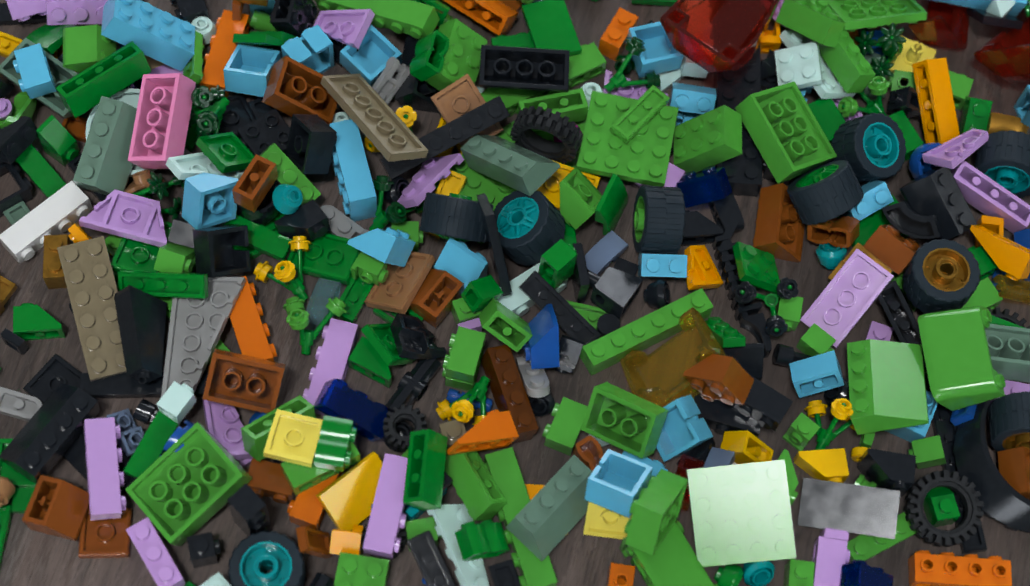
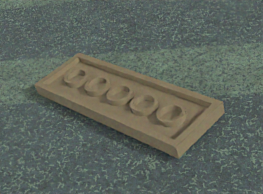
[320,73,428,162]
[57,236,126,381]

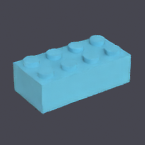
[101,0,195,71]
[329,119,377,222]

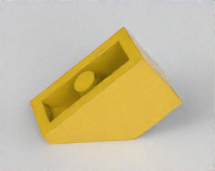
[720,430,774,464]
[793,448,849,483]

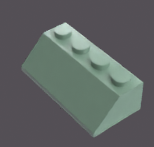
[0,38,78,119]
[73,96,137,195]
[460,134,560,196]
[985,324,1030,383]
[506,455,592,562]

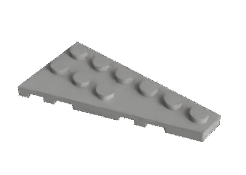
[161,277,246,397]

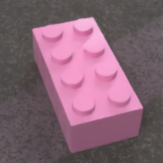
[128,73,196,169]

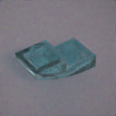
[306,278,342,325]

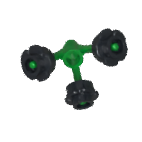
[734,277,799,337]

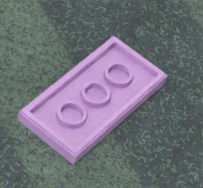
[800,248,894,348]

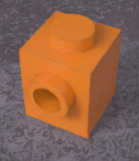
[606,563,635,586]

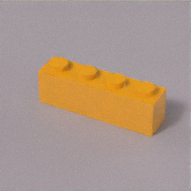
[912,58,960,144]

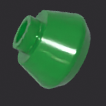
[713,565,744,586]

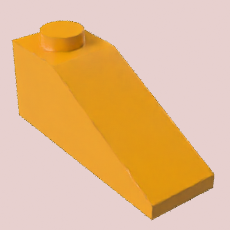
[970,225,1030,281]

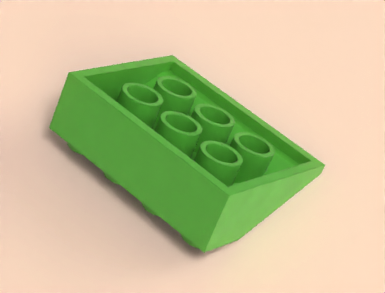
[735,81,837,184]
[847,339,929,435]
[125,422,252,546]

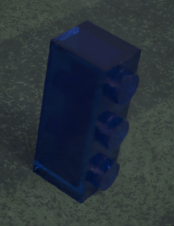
[314,379,388,442]

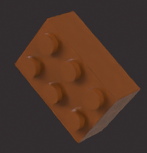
[262,56,337,125]
[202,349,286,413]

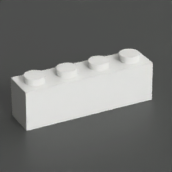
[0,180,93,264]

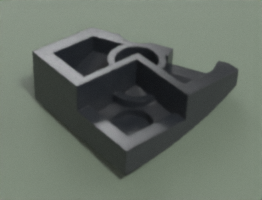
[390,313,447,359]

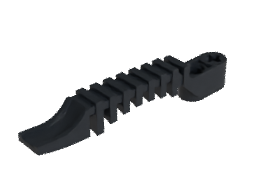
[708,191,772,358]

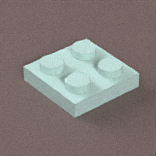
[774,41,823,89]

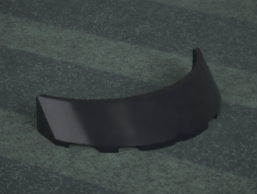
[952,400,1030,533]

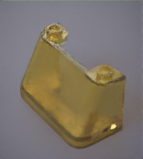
[620,307,727,407]

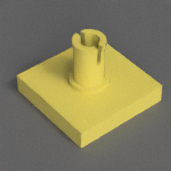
[888,36,937,81]
[263,409,323,468]
[583,501,632,539]

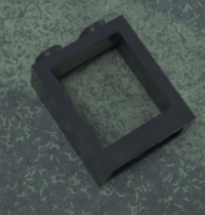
[0,161,33,217]

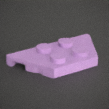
[79,190,167,247]

